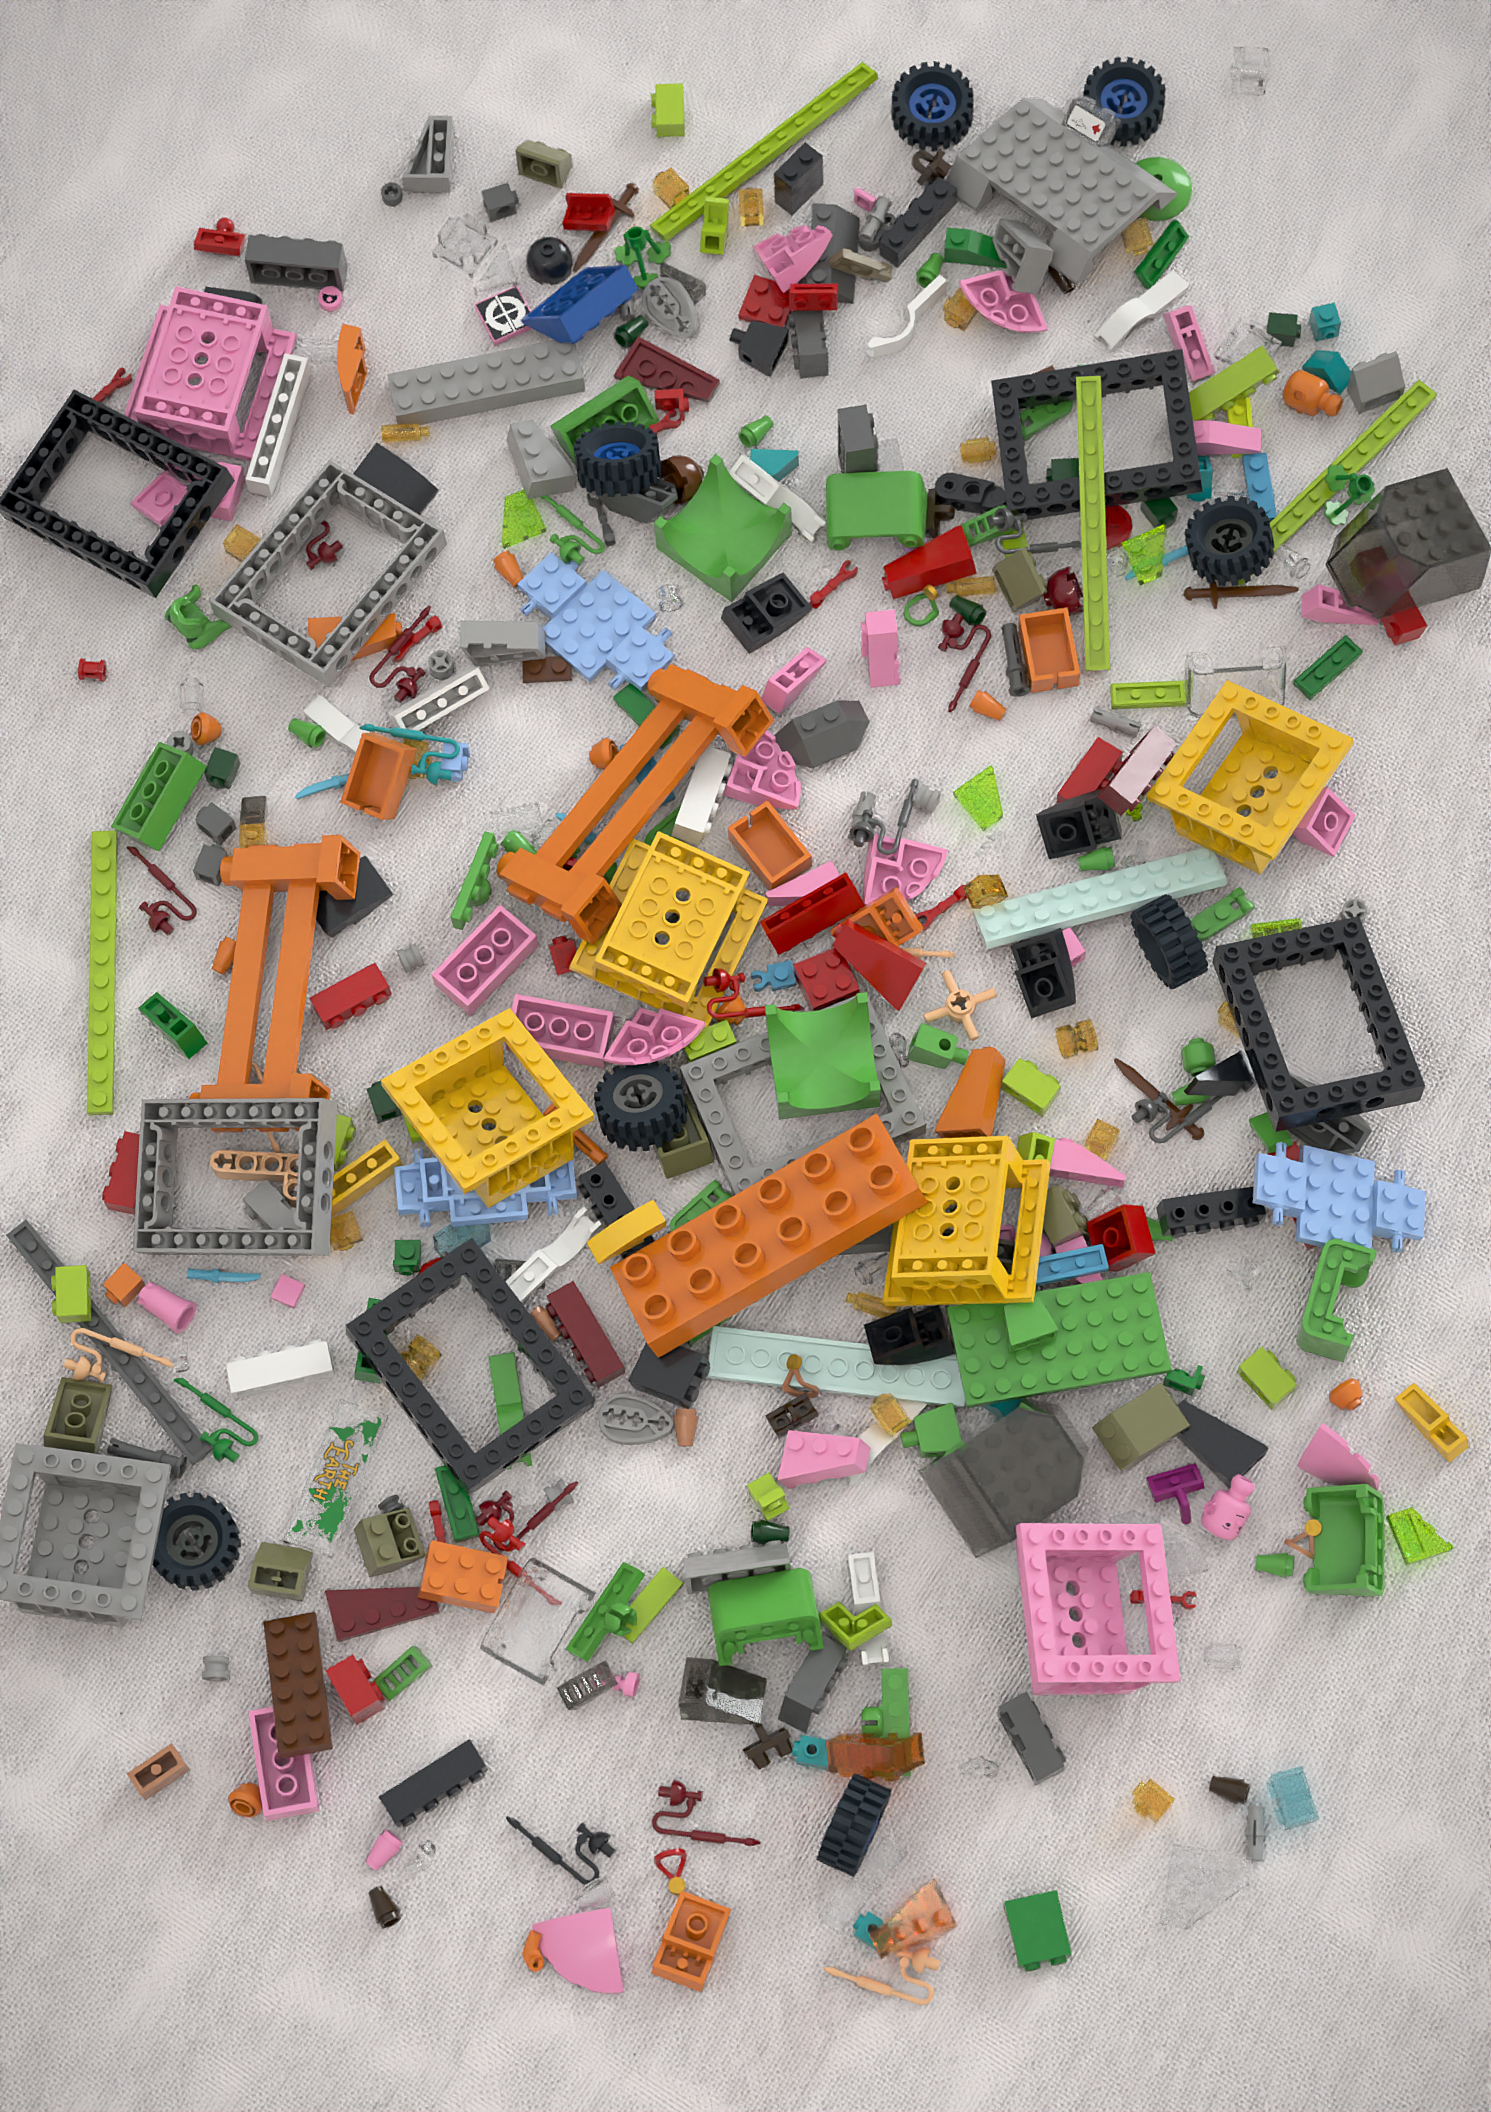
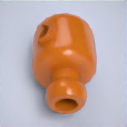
[1282,370,1343,417]

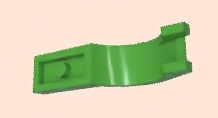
[488,1352,532,1470]

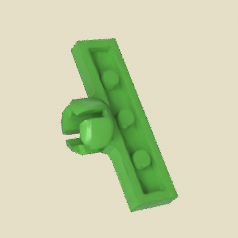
[450,831,499,930]
[565,1562,645,1662]
[861,1668,911,1776]

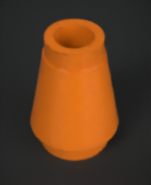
[493,550,524,588]
[969,690,1007,721]
[211,936,236,975]

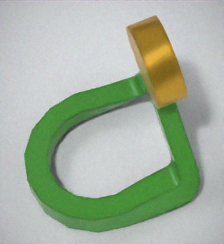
[903,585,939,627]

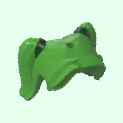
[165,585,232,649]

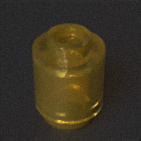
[960,437,996,464]

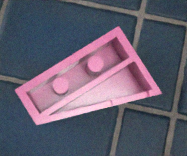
[861,609,900,688]
[777,1430,871,1489]

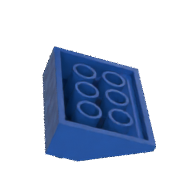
[521,265,639,344]

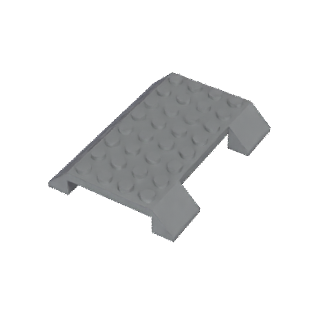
[945,98,1177,285]

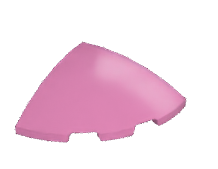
[753,225,832,293]
[959,270,1048,333]
[723,731,801,810]
[863,834,948,905]
[603,1008,705,1065]
[1297,1423,1380,1490]
[532,1908,624,1994]

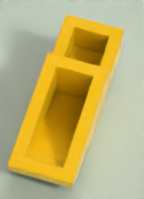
[586,1199,666,1265]
[1394,1383,1469,1463]

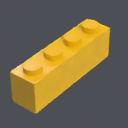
[331,1139,402,1218]

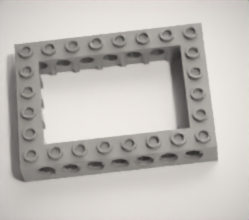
[209,460,447,687]
[680,992,926,1196]
[133,1098,337,1256]

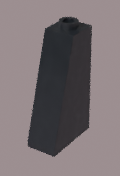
[1176,1400,1269,1489]

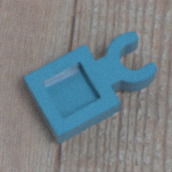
[750,960,797,992]

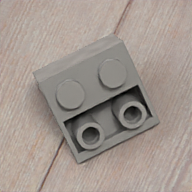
[1347,351,1405,414]

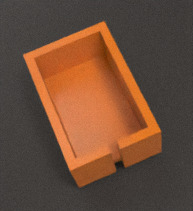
[1018,608,1080,693]
[340,732,417,820]
[727,800,812,891]
[417,1540,508,1614]

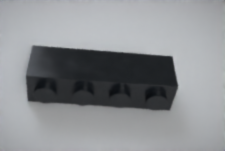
[379,1739,488,1828]

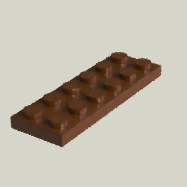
[263,1612,333,1759]

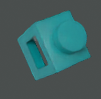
[792,1735,833,1770]
[852,1911,896,1954]

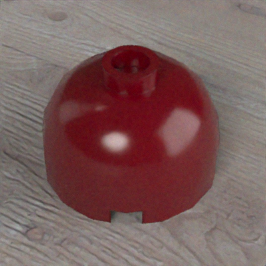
[1043,566,1084,616]

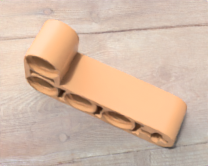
[210,1150,299,1207]

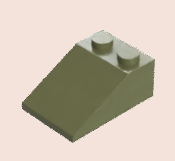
[653,1093,714,1179]
[43,1377,112,1454]
[1091,1382,1191,1471]

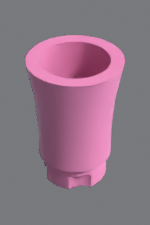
[137,1282,197,1334]

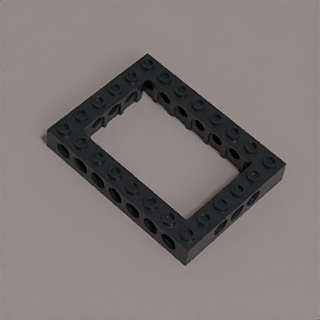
[991,349,1203,520]
[0,389,235,598]
[1212,916,1425,1132]
[346,1238,595,1496]

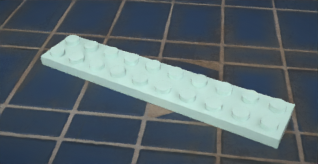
[973,848,1227,949]
[707,1326,965,1409]

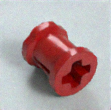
[78,658,107,682]

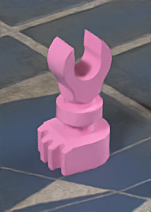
[592,1669,640,1697]

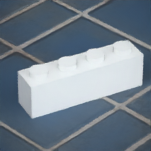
[388,665,490,731]
[672,746,733,845]
[226,1340,335,1399]

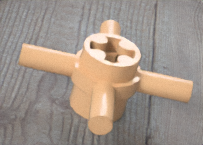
[923,970,997,1041]

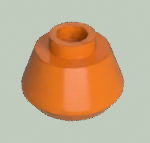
[191,712,221,746]
[589,738,618,770]
[715,994,746,1026]
[1329,1378,1363,1412]
[228,1783,262,1817]

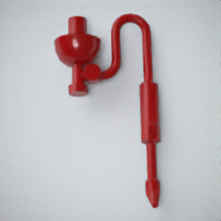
[703,968,804,1019]
[479,1516,563,1606]

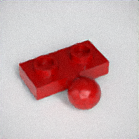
[194,217,246,256]

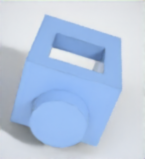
[441,743,470,782]

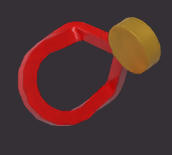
[654,1848,687,1895]

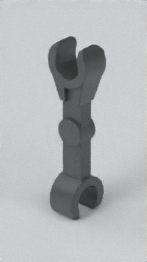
[587,493,616,547]

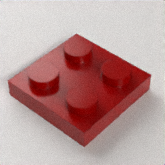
[738,275,791,327]

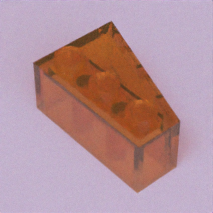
[826,1732,925,1781]

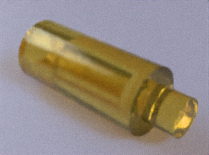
[381,423,430,442]
[946,576,996,596]
[846,1291,898,1318]

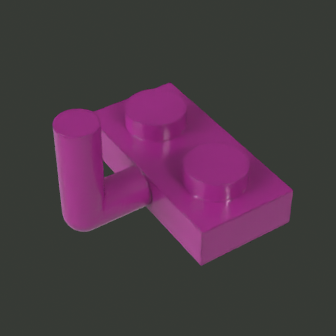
[1146,1463,1205,1524]

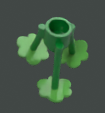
[614,227,671,289]
[1324,465,1375,526]

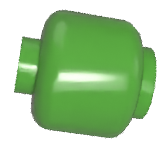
[1181,1038,1216,1077]

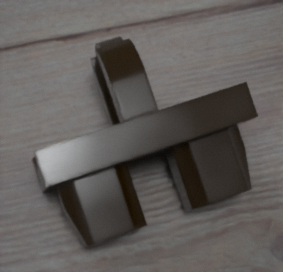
[912,149,952,186]
[925,488,955,539]
[765,1393,819,1439]
[742,1721,793,1769]

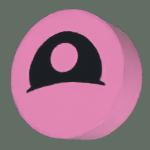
[318,286,343,311]

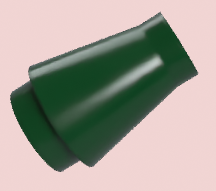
[614,315,648,348]
[949,595,986,626]
[751,1519,790,1545]

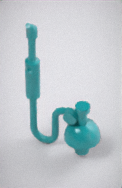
[359,724,460,786]

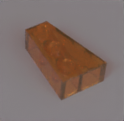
[869,1877,958,1959]

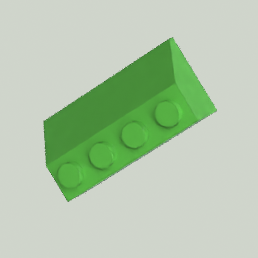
[550,376,659,466]
[111,742,207,852]

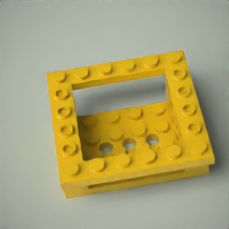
[1146,680,1354,874]
[569,831,768,1029]
[381,1008,594,1208]
[883,1136,1050,1306]

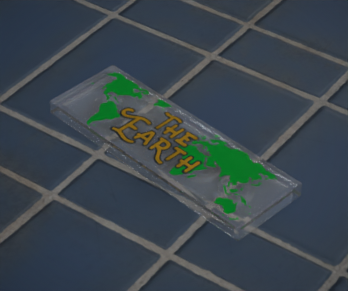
[283,1399,389,1559]

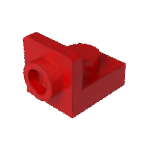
[654,389,689,421]
[548,935,577,975]

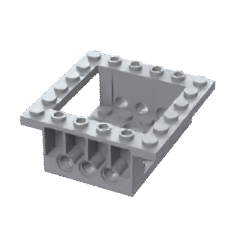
[0,1443,171,1627]

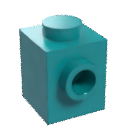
[1309,302,1341,342]

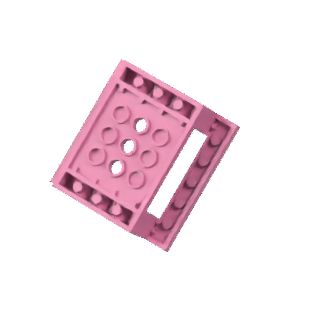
[124,286,297,461]
[1015,1523,1181,1695]

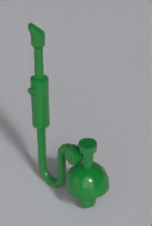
[173,1378,259,1463]

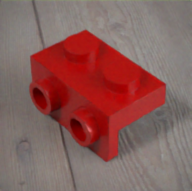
[562,193,615,231]
[789,284,838,311]

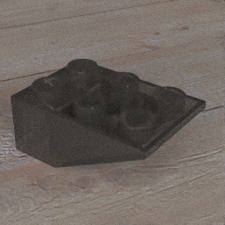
[679,1657,767,1726]

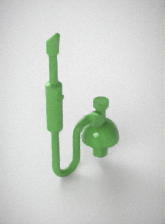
[541,495,605,565]

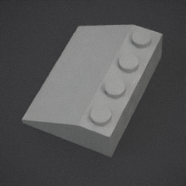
[682,1541,791,1594]

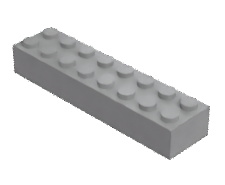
[387,340,585,429]

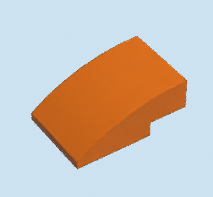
[337,324,368,414]
[830,886,923,972]
[651,1890,731,1992]

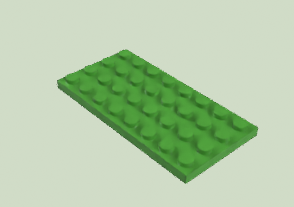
[947,1272,1172,1408]

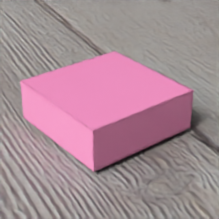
[270,1274,305,1309]

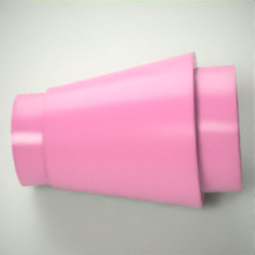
[365,1829,403,1871]

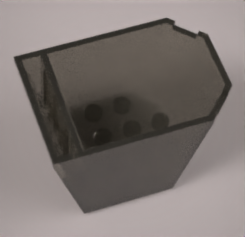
[1325,468,1491,619]
[917,1398,1089,1558]

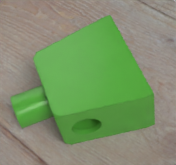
[906,1023,969,1069]
[1002,1295,1058,1353]
[900,1403,964,1458]

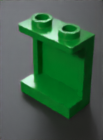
[1003,1890,1072,1972]

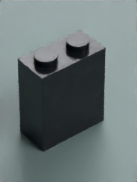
[774,142,823,216]
[628,1342,710,1409]

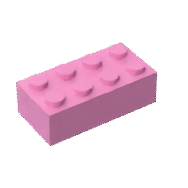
[431,905,539,1016]
[505,994,615,1068]
[248,1707,320,1821]

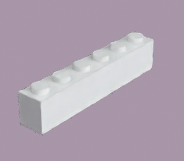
[245,354,311,497]

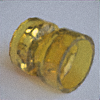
[1055,1019,1099,1059]
[400,1334,442,1381]

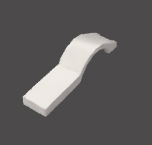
[1094,270,1189,353]
[866,275,947,359]
[729,455,827,542]
[303,695,369,753]
[505,1207,602,1303]
[847,1400,928,1488]
[848,1552,889,1667]

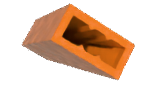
[308,613,402,661]
[935,1047,1006,1138]

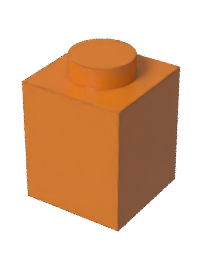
[102,1263,146,1308]

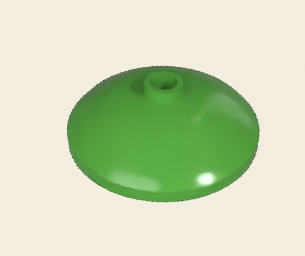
[1135,157,1192,221]

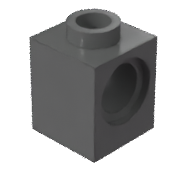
[481,183,519,222]
[195,802,237,846]
[193,844,228,886]

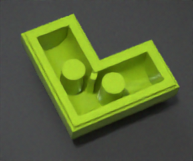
[819,1602,892,1651]

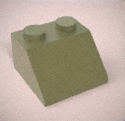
[515,140,572,189]

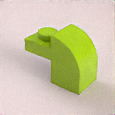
[700,197,730,255]
[747,1472,790,1521]

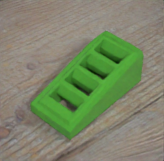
[961,505,1014,547]
[373,1646,432,1701]

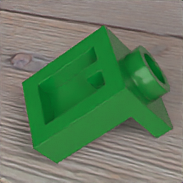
[393,1240,421,1276]
[1163,1365,1205,1396]

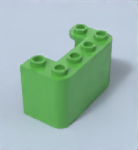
[1296,1239,1377,1362]
[707,1568,824,1666]

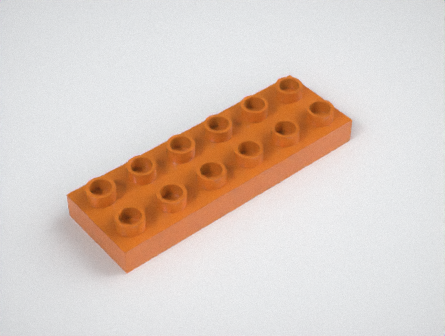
[610,1114,928,1358]

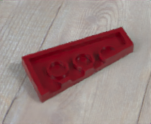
[614,336,720,403]
[325,1587,440,1642]

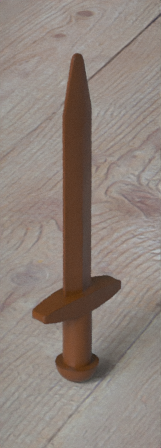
[573,183,639,272]
[1184,581,1299,609]
[1114,1058,1204,1140]

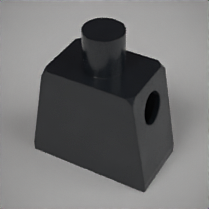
[729,321,789,377]

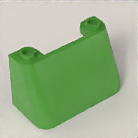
[826,471,928,551]
[1303,1484,1384,1596]

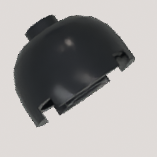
[526,236,573,285]

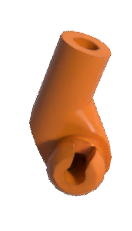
[522,1930,544,1972]

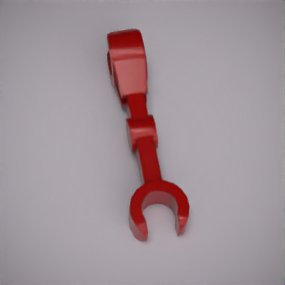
[90,367,132,403]
[648,410,682,434]
[809,560,858,609]
[394,616,442,662]
[916,885,970,931]
[429,1500,446,1543]
[1130,1590,1196,1610]

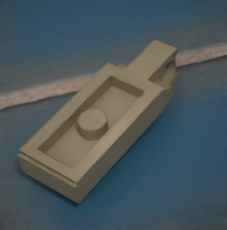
[829,249,892,282]

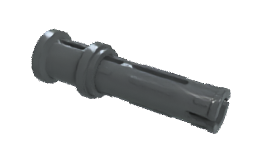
[1001,623,1031,697]
[107,1438,187,1479]

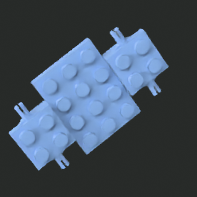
[518,552,675,692]
[394,1130,577,1228]
[1253,1142,1425,1253]

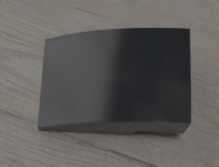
[353,443,438,515]
[721,572,812,654]
[1036,788,1122,860]
[316,856,394,938]
[1010,928,1076,1019]
[864,1305,955,1365]

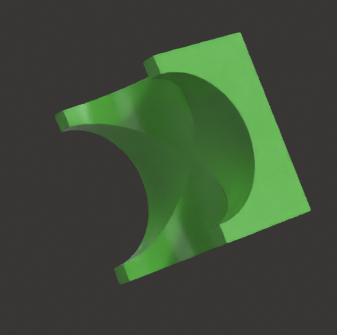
[654,454,792,603]
[765,992,881,1120]

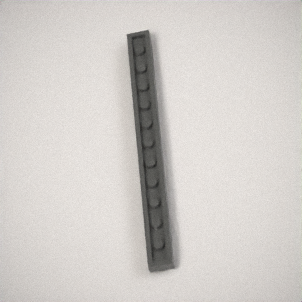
[6,1219,213,1465]

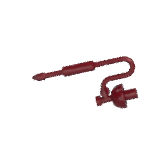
[306,520,343,571]
[369,605,431,703]
[938,614,991,713]
[127,846,197,936]
[476,1481,578,1551]
[652,1780,761,1846]

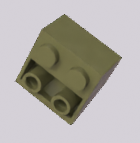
[992,547,1047,613]
[1043,1185,1090,1246]
[353,1507,426,1578]
[248,1542,313,1602]

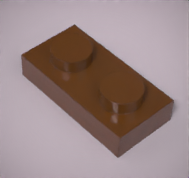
[522,656,572,683]

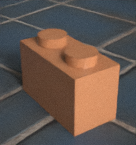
[127,1743,190,1801]

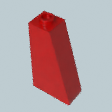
[881,525,977,600]
[832,919,926,1011]

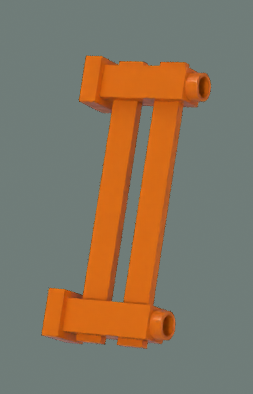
[497,664,775,945]
[189,835,361,1133]

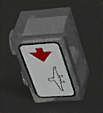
[1062,96,1121,148]

